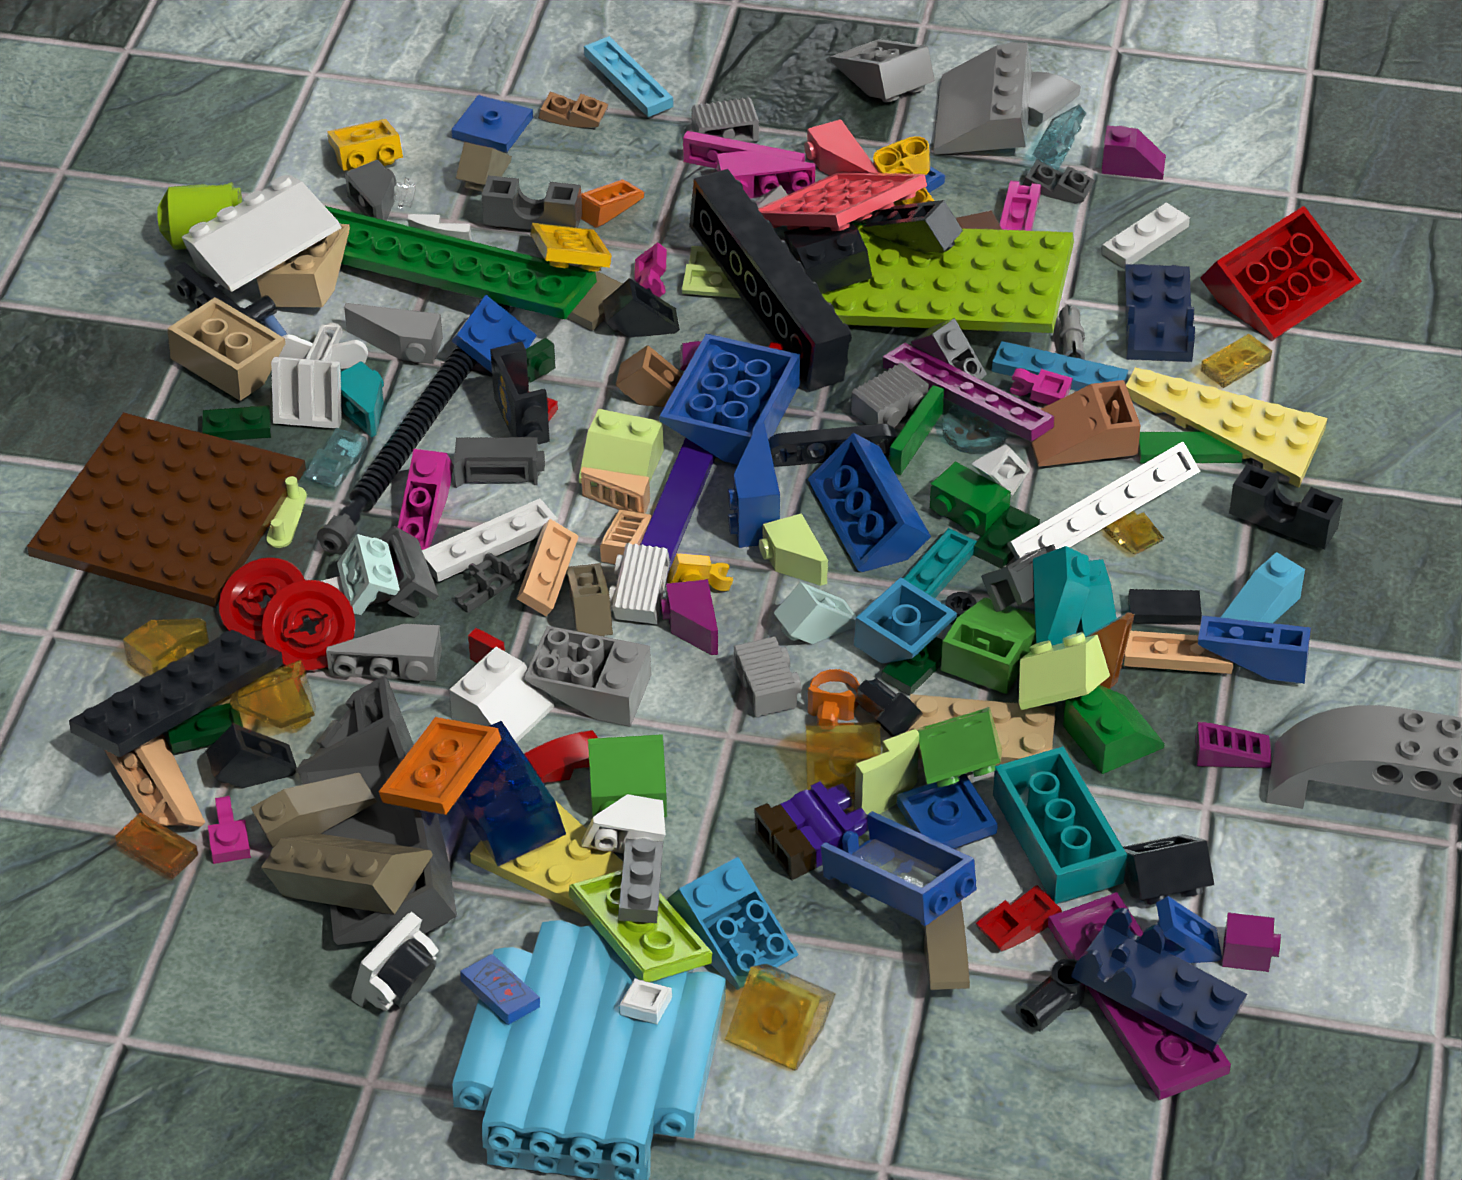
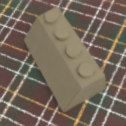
[261,834,433,915]

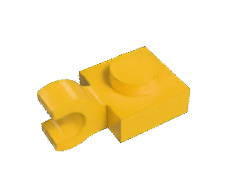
[667,553,733,591]

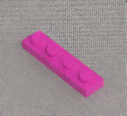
[683,131,805,169]

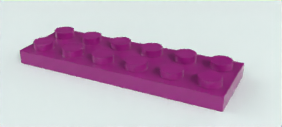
[1048,892,1231,1100]

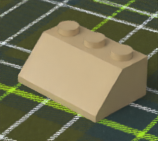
[167,297,285,401]

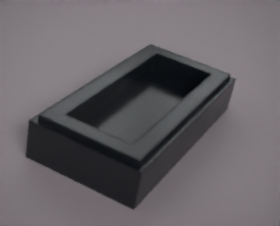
[1128,589,1202,624]

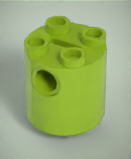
[157,182,242,250]

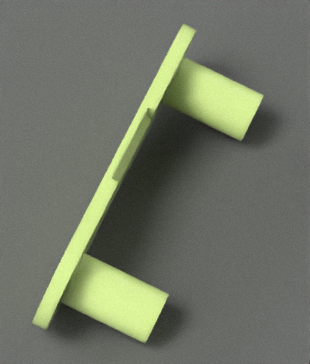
[267,476,307,548]

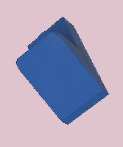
[1156,896,1222,963]

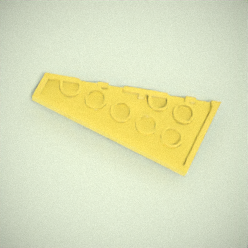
[1126,367,1327,488]
[470,779,623,915]

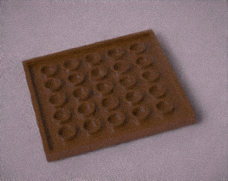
[27,412,306,608]

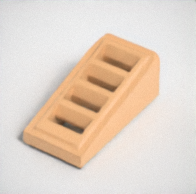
[581,467,650,514]
[600,509,653,564]

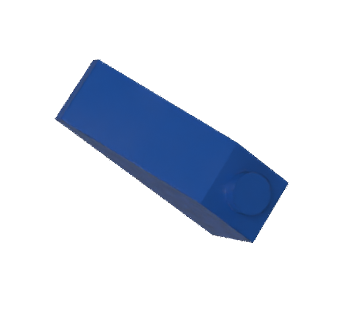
[1198,615,1311,684]

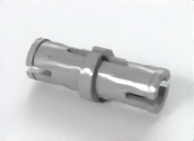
[1059,306,1085,360]

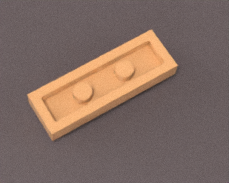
[517,519,579,616]
[1124,631,1233,674]

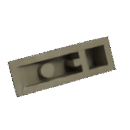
[566,563,613,637]
[251,772,377,848]

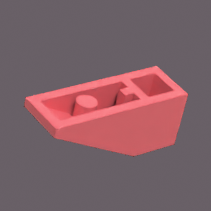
[804,120,880,176]

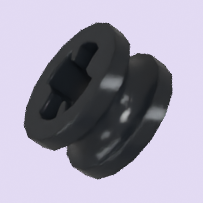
[945,592,977,625]

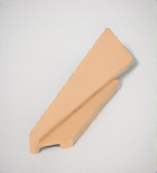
[104,733,205,827]

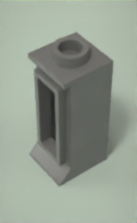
[454,437,545,488]
[379,525,439,618]
[981,544,1056,612]

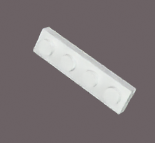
[422,498,558,582]

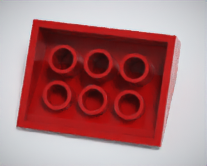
[1200,206,1362,341]

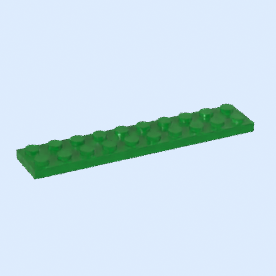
[325,206,597,320]

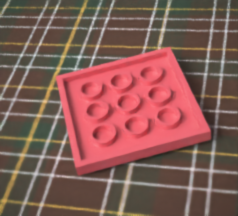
[758,173,927,231]

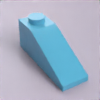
[1221,552,1305,623]

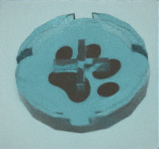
[942,404,1009,454]

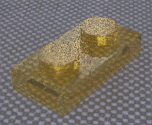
[1201,334,1272,388]

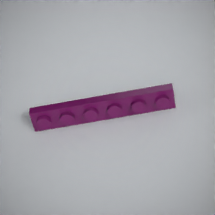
[883,343,1054,442]

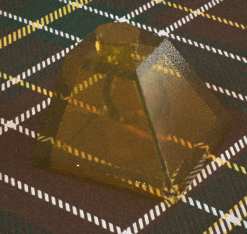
[230,660,316,729]

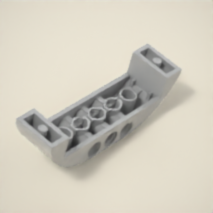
[1266,705,1462,809]

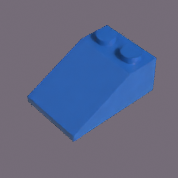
[728,423,780,548]

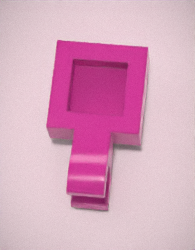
[635,242,667,298]
[1010,368,1073,405]
[208,796,251,864]

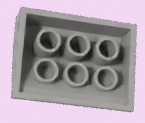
[934,42,1032,155]

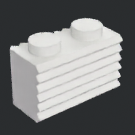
[609,543,670,624]

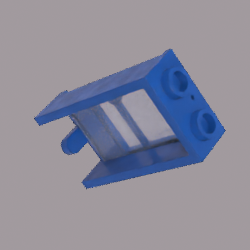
[821,811,977,926]

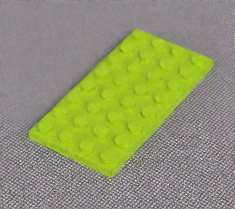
[822,225,1074,333]

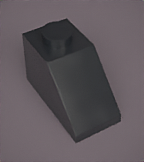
[603,278,680,338]
[206,723,297,788]

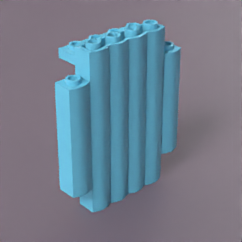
[452,920,726,1180]

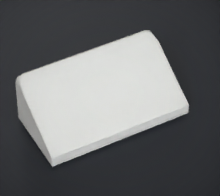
[971,445,1030,496]

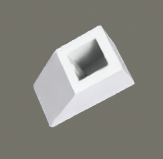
[581,794,666,854]

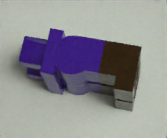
[754,781,869,880]

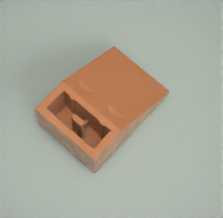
[1030,380,1141,467]

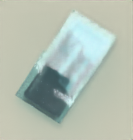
[304,428,368,489]

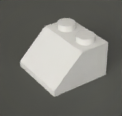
[449,647,554,751]

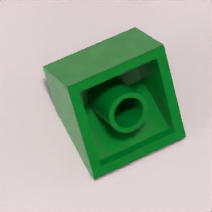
[1063,685,1165,774]

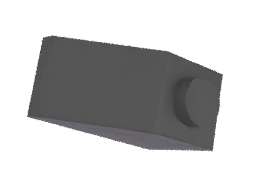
[345,159,397,221]

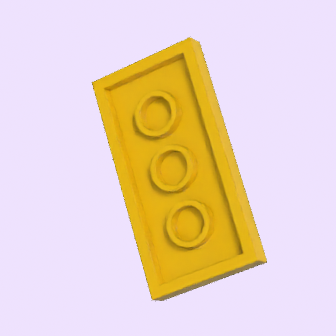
[530,223,612,271]

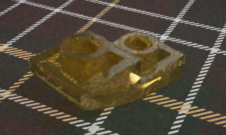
[1102,510,1164,555]

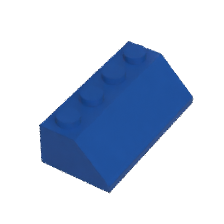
[808,433,931,572]

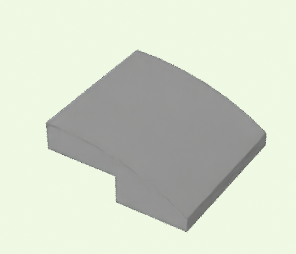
[1029,72,1081,123]

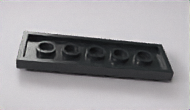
[69,630,283,757]

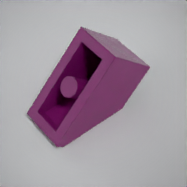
[1101,125,1166,180]
[660,579,718,655]

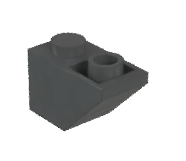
[911,318,987,380]

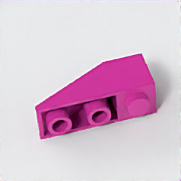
[717,150,815,198]
[398,449,454,550]

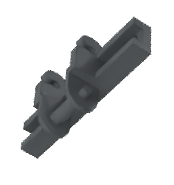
[455,551,530,613]

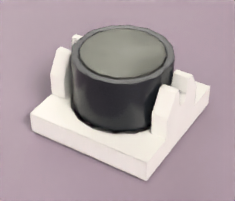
[351,912,439,1011]

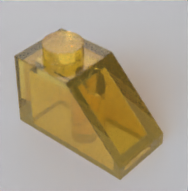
[123,618,209,677]

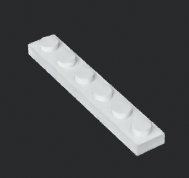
[1007,442,1200,559]

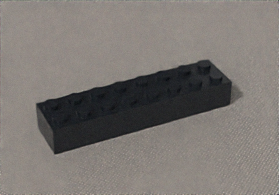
[689,169,852,392]

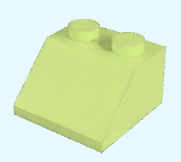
[579,409,664,489]
[1019,632,1110,710]

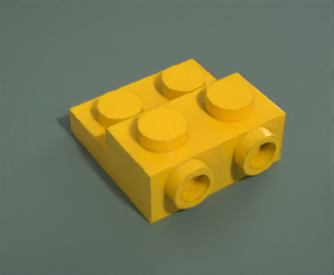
[327,119,403,171]

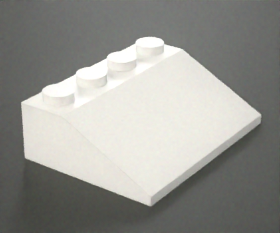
[182,175,342,292]

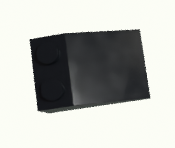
[784,222,873,294]

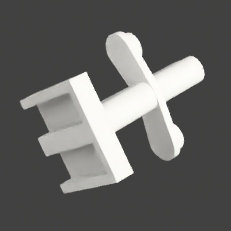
[271,323,368,429]

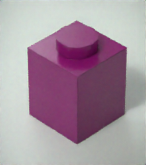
[1222,913,1281,972]

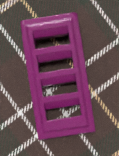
[1195,722,1272,768]

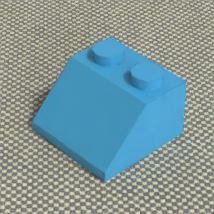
[854,577,957,663]

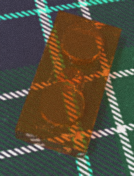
[115,812,198,879]

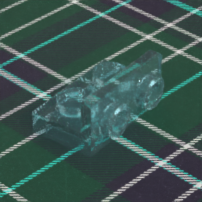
[1032,104,1087,171]

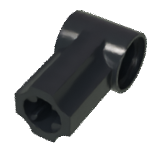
[855,678,923,737]
[1016,958,1085,1032]

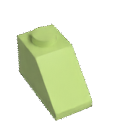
[759,513,828,586]

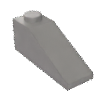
[344,303,443,364]

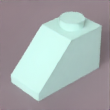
[774,582,857,644]

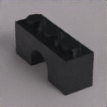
[1229,463,1343,550]

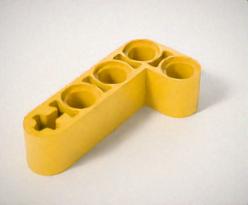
[873,136,934,206]

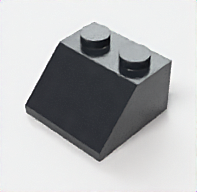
[1123,834,1214,905]

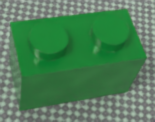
[930,461,1011,537]

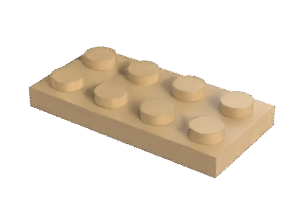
[907,694,1055,766]

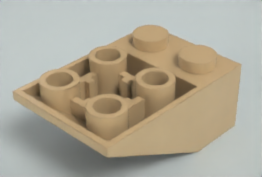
[256,224,350,307]

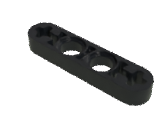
[768,424,897,466]

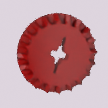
[219,558,305,644]
[262,580,356,672]

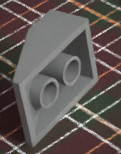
[830,39,935,102]

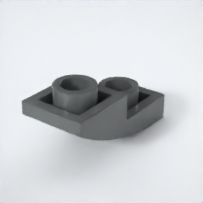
[1022,160,1095,203]

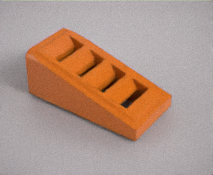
[581,179,645,228]

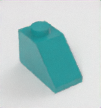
[341,361,384,437]

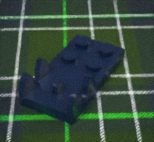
[1124,264,1195,362]
[1071,908,1247,1052]

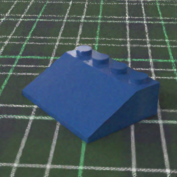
[659,334,800,465]

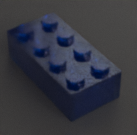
[457,720,566,866]

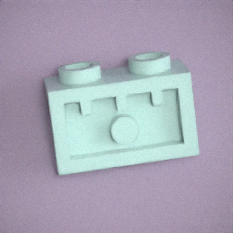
[337,534,400,615]

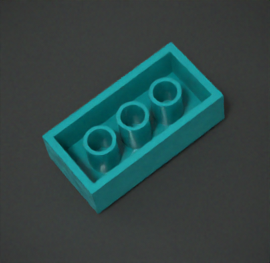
[993,746,1127,904]

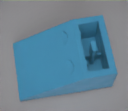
[667,857,799,990]

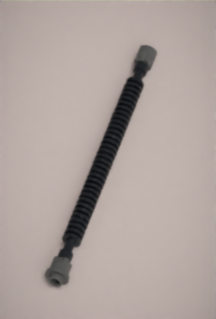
[317,303,516,554]

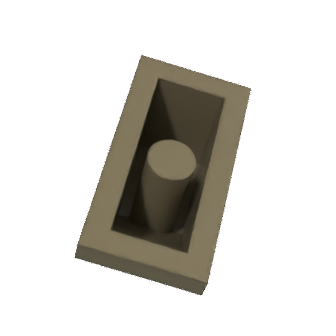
[456,142,512,192]

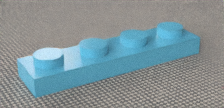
[584,36,673,117]

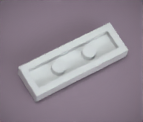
[1102,203,1190,269]

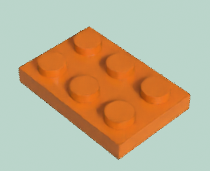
[379,717,501,815]

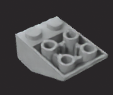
[525,626,652,727]

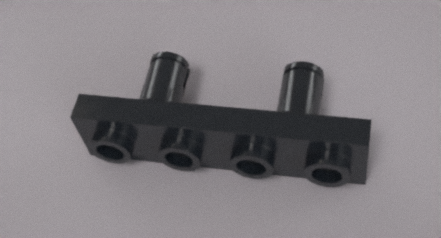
[174,262,277,325]

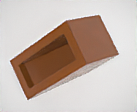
[1085,612,1135,689]

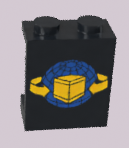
[490,342,550,445]

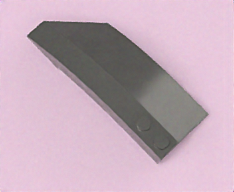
[296,675,457,945]

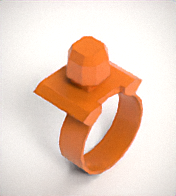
[807,669,860,729]

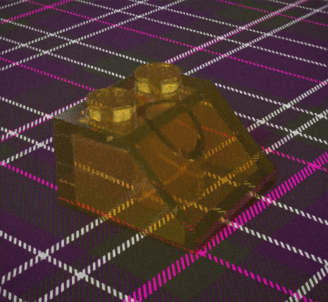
[804,722,881,799]
[725,964,836,1071]

